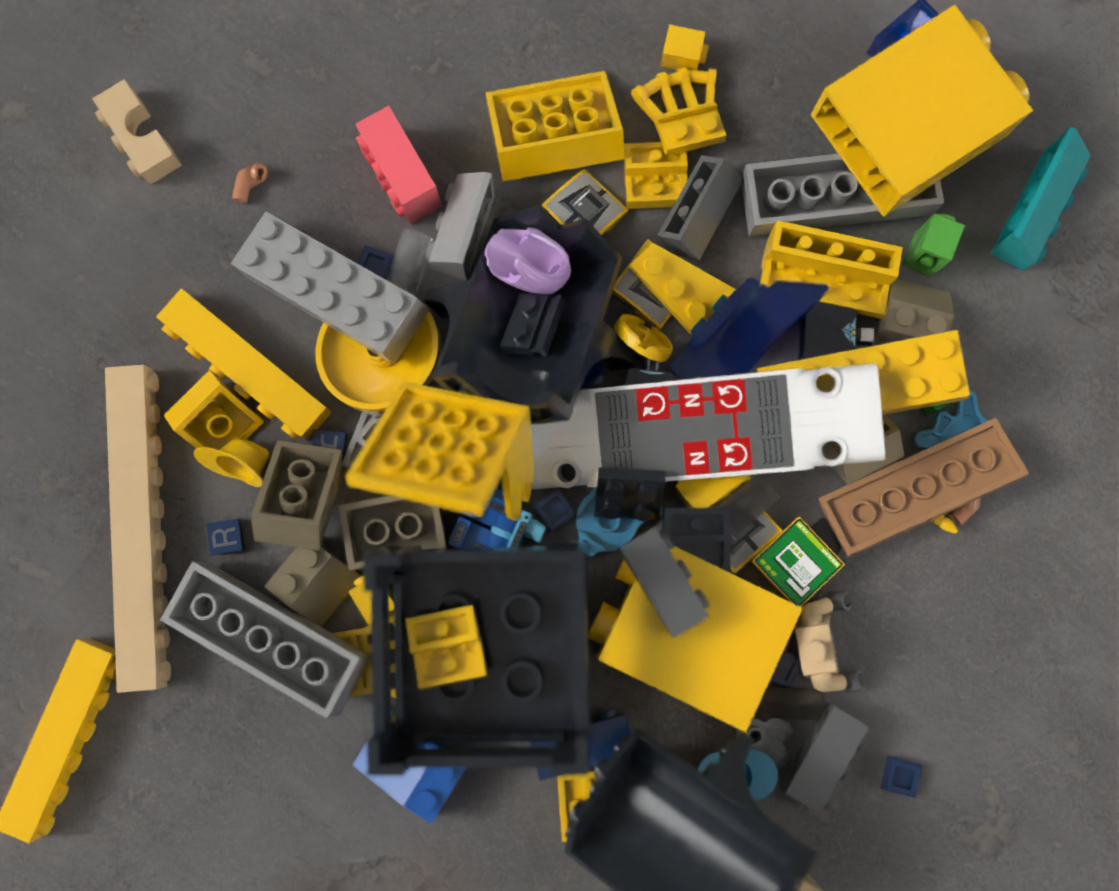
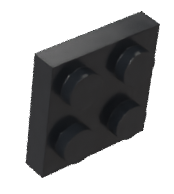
[594,467,665,521]

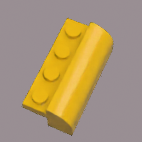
[758,220,903,319]

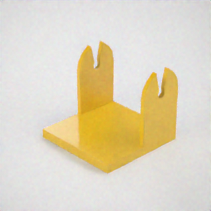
[346,381,534,521]

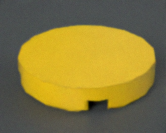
[614,314,673,362]

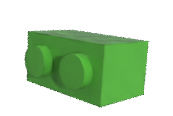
[902,213,965,277]

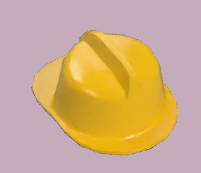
[193,439,269,487]

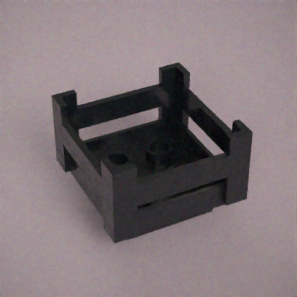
[363,542,592,776]

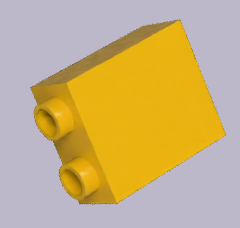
[811,5,1033,217]
[588,546,803,732]

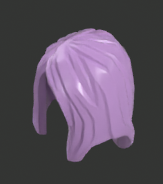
[485,227,571,295]

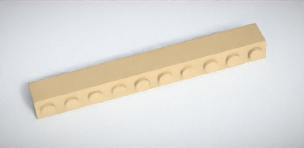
[105,365,171,693]

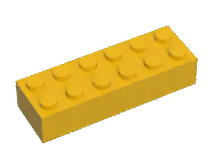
[757,330,970,415]

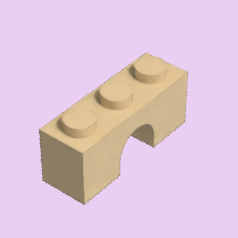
[92,79,182,184]

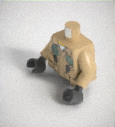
[795,591,866,692]

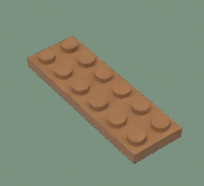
[818,418,1029,558]

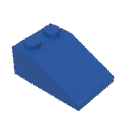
[353,710,465,824]

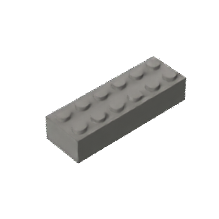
[740,154,944,237]
[231,211,429,365]
[160,561,371,719]

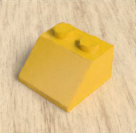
[164,370,264,450]

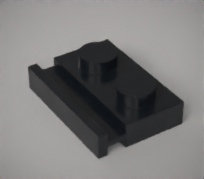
[500,293,565,356]

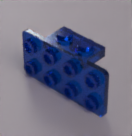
[670,278,796,380]

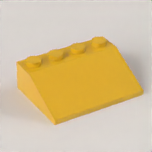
[485,71,625,181]

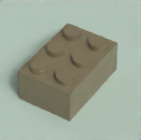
[251,440,343,550]
[338,496,450,571]

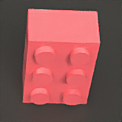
[355,106,442,224]

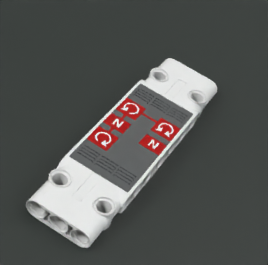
[531,363,885,490]

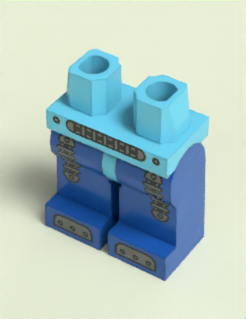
[448,496,547,548]

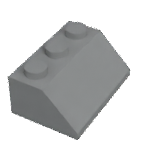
[426,172,495,280]

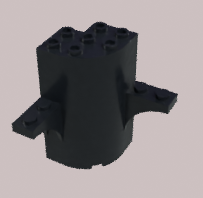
[423,205,640,424]
[564,728,817,891]

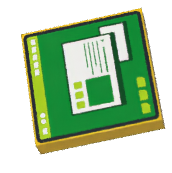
[751,517,845,607]

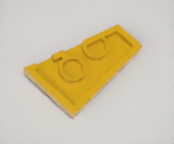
[627,242,736,334]

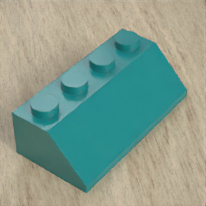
[990,126,1091,271]

